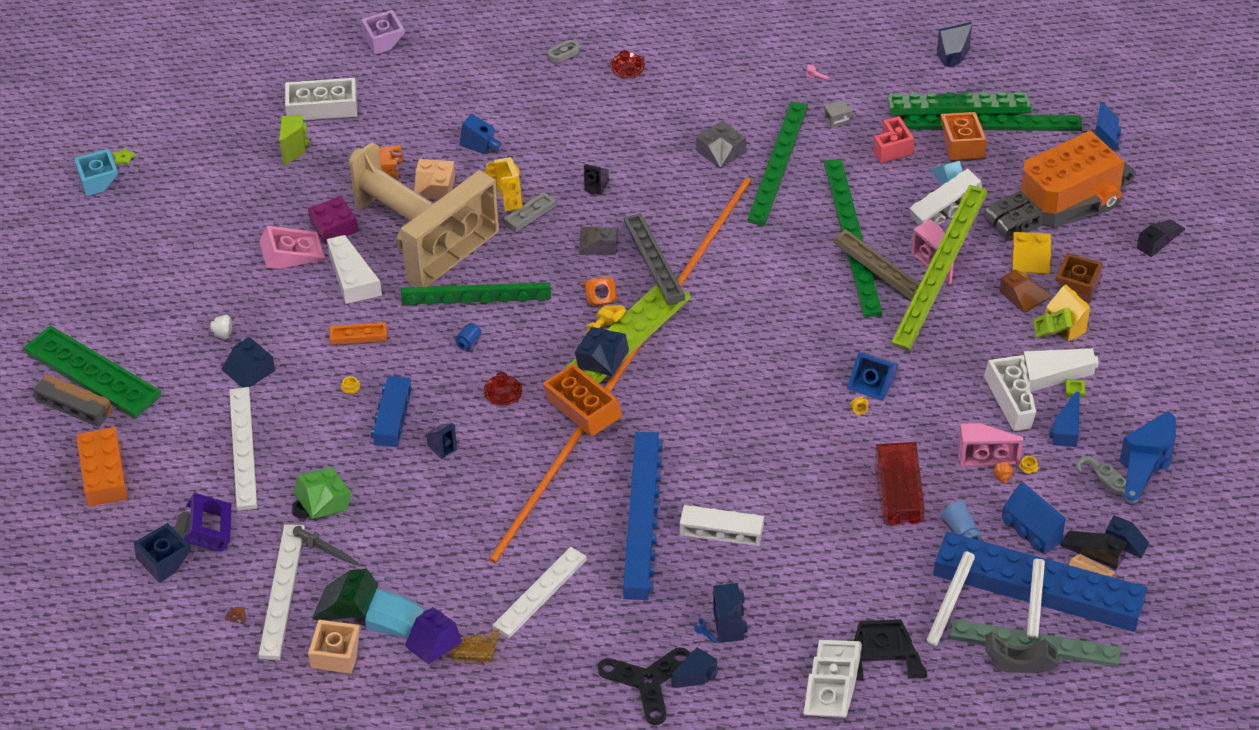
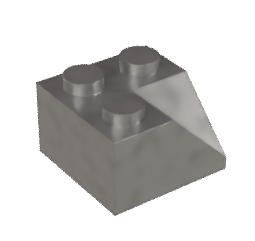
[696,121,746,169]

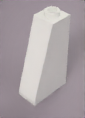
[1024,348,1098,391]

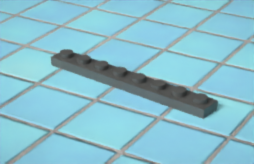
[624,213,685,305]

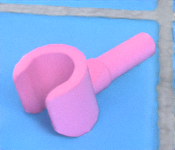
[806,65,829,81]

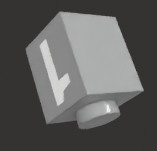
[824,100,852,128]

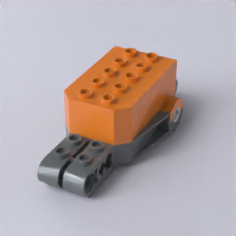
[983,130,1136,240]

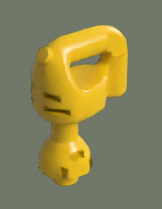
[585,305,626,334]

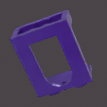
[184,493,232,552]

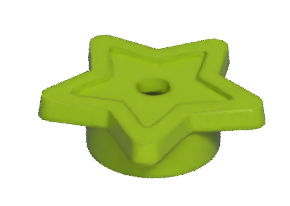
[113,148,135,164]

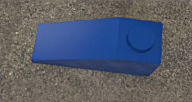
[1049,391,1080,447]

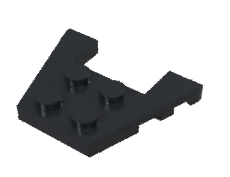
[854,619,927,681]

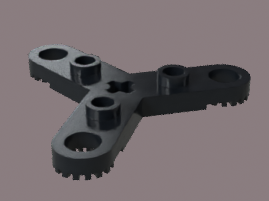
[598,647,690,725]

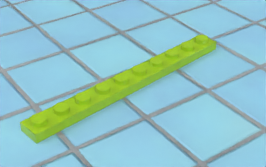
[891,185,987,351]

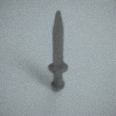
[293,526,360,566]

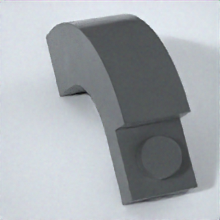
[985,632,1059,673]

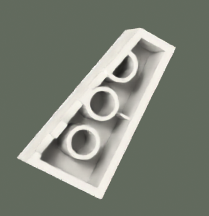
[910,169,985,225]
[327,235,382,304]
[984,355,1036,431]

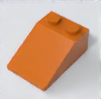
[941,112,986,161]

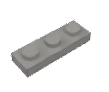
[504,192,556,232]

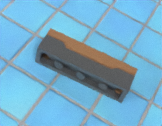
[33,374,112,427]

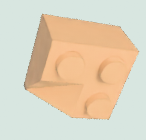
[414,159,455,200]
[308,620,360,674]

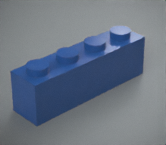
[371,376,412,447]

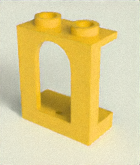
[494,157,523,211]

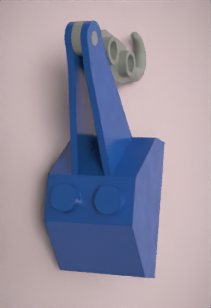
[1076,411,1176,505]

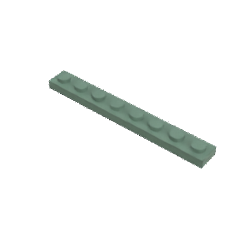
[950,619,1121,668]

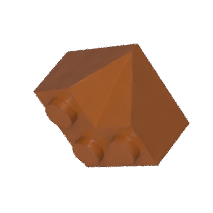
[1055,253,1103,303]

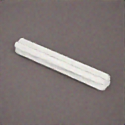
[1027,559,1045,639]

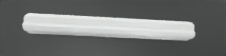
[927,551,975,646]

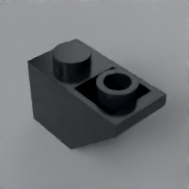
[584,164,609,195]

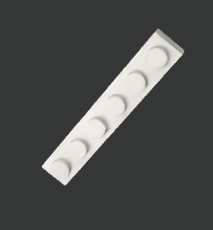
[493,547,587,639]

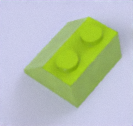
[279,115,309,165]

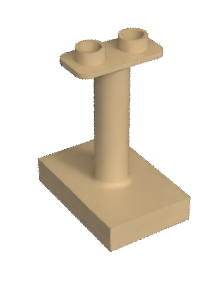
[349,143,499,287]

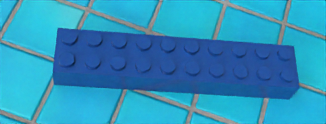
[933,531,1148,632]

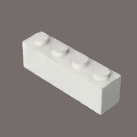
[680,505,764,546]

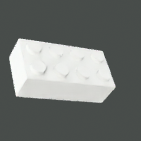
[285,78,358,120]

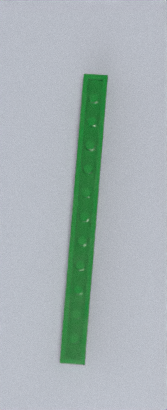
[824,159,882,318]

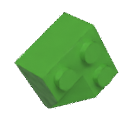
[294,467,351,519]

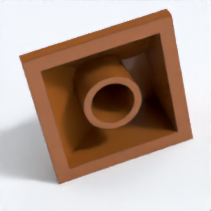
[999,269,1053,313]

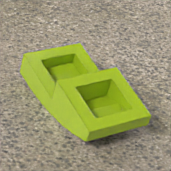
[1033,308,1073,338]

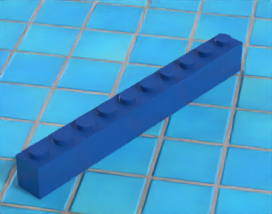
[623,432,663,600]

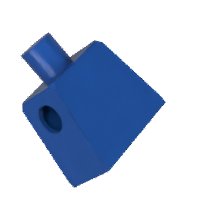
[459,113,501,154]

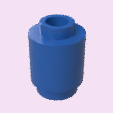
[455,323,481,350]

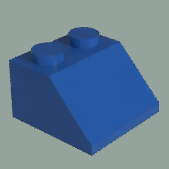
[1095,102,1122,151]
[847,352,899,401]

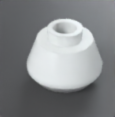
[211,315,232,340]

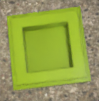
[1065,379,1085,398]

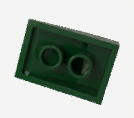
[312,568,379,621]

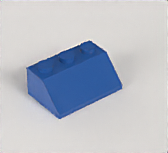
[1002,481,1066,555]

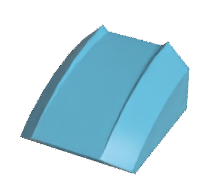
[365,589,424,638]

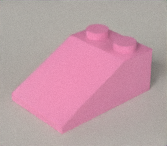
[911,219,954,284]
[259,226,325,269]
[958,423,1023,467]

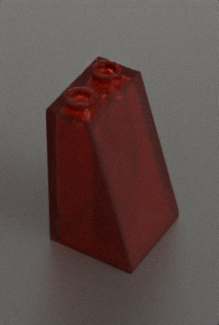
[874,442,925,525]

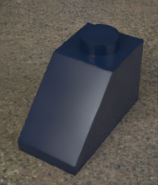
[426,423,457,459]
[1105,515,1149,558]
[671,647,718,688]

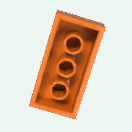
[542,364,623,437]
[76,427,128,507]

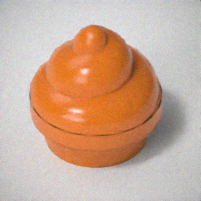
[993,462,1013,484]

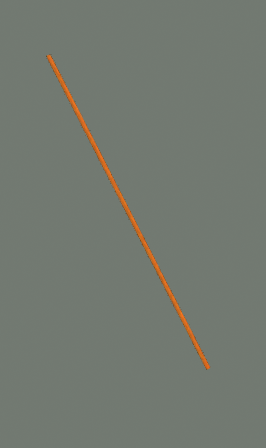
[489,177,751,563]

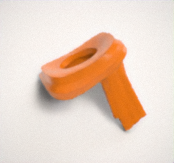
[580,277,617,306]

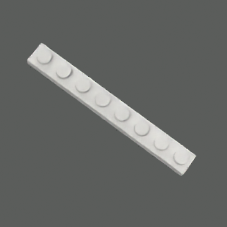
[230,387,257,511]
[259,524,305,660]

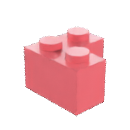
[873,116,914,163]

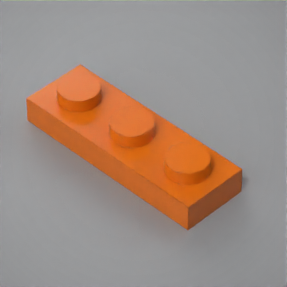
[330,322,387,345]

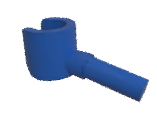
[693,618,718,644]

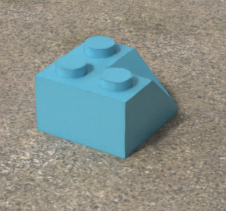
[74,149,118,196]

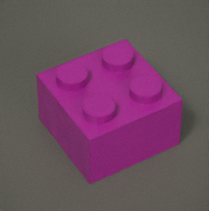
[308,196,358,245]

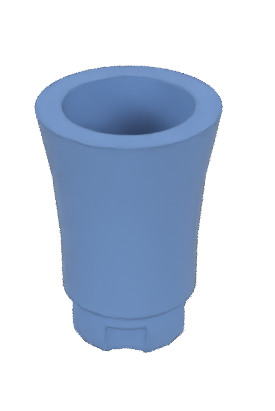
[941,501,982,540]

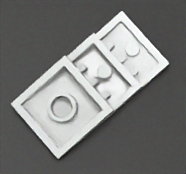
[804,640,862,718]

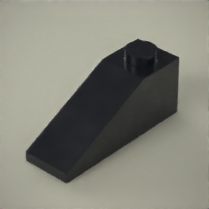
[1137,219,1185,257]
[1060,531,1128,570]

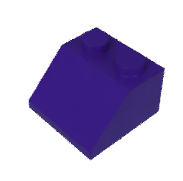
[405,607,462,664]

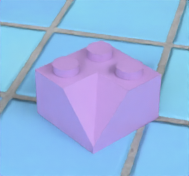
[361,10,405,55]

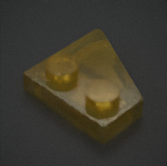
[451,629,500,662]

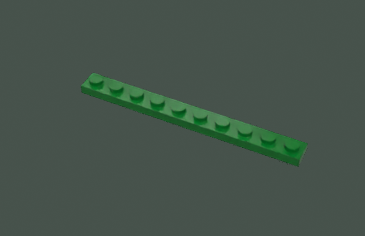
[747,101,808,226]
[904,114,1082,131]

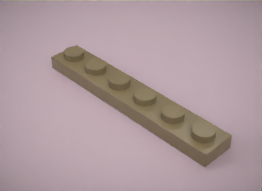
[833,230,920,300]

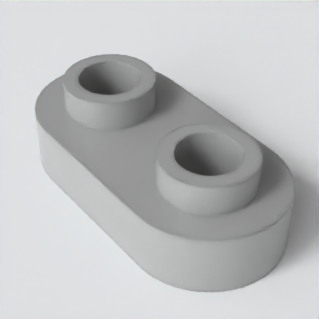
[548,40,580,63]

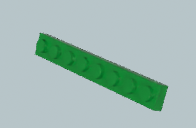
[401,282,551,306]

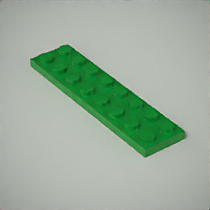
[887,91,1032,115]
[23,325,162,419]

